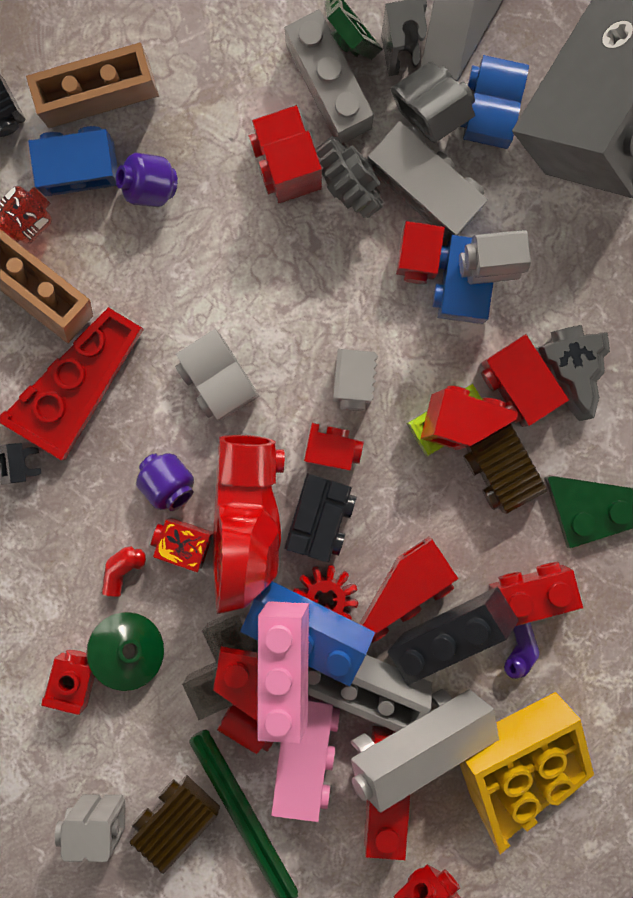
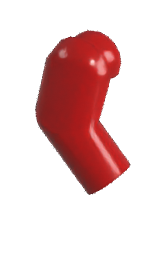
[102,546,146,597]

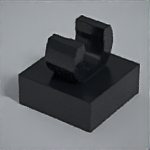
[0,443,41,485]

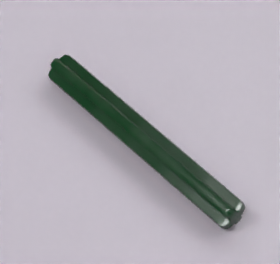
[189,729,298,898]

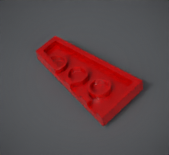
[0,307,144,460]

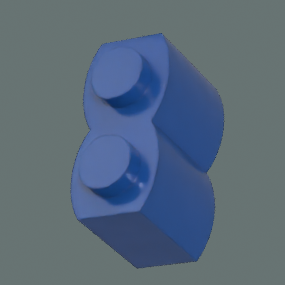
[460,55,529,149]

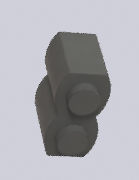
[390,62,475,143]

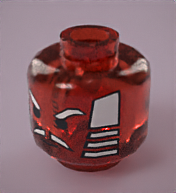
[0,186,52,244]

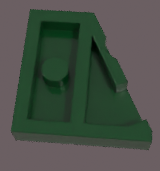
[325,0,383,60]
[544,475,633,549]

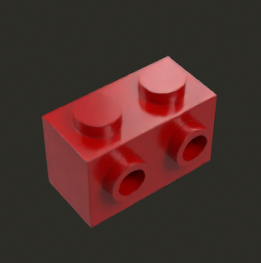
[489,562,583,626]

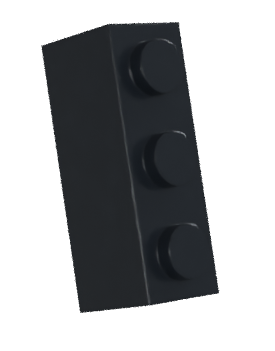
[387,586,519,685]

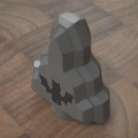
[535,325,610,421]

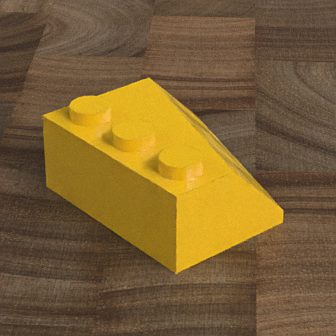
[460,692,594,855]

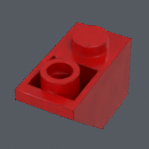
[420,386,518,450]

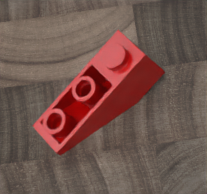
[359,536,459,643]

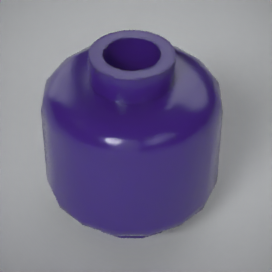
[116,152,178,207]
[136,453,194,511]

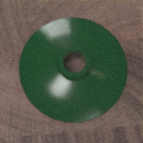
[86,612,164,691]

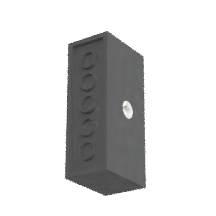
[512,0,633,198]

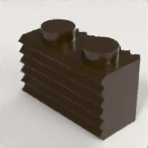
[463,423,548,514]
[129,775,220,874]

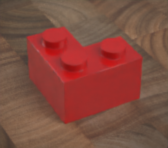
[248,105,322,204]

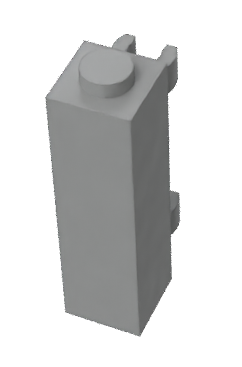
[351,689,499,813]

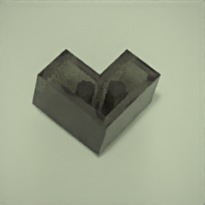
[182,609,258,720]

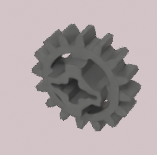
[316,136,384,218]

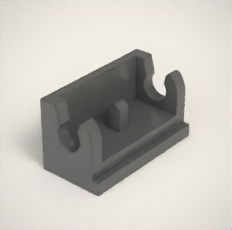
[381,0,427,77]

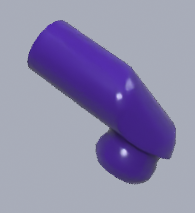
[504,622,539,679]

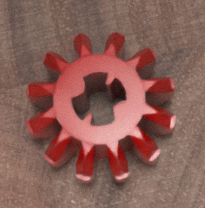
[293,564,359,620]

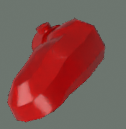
[213,435,285,614]

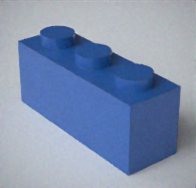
[240,581,375,687]

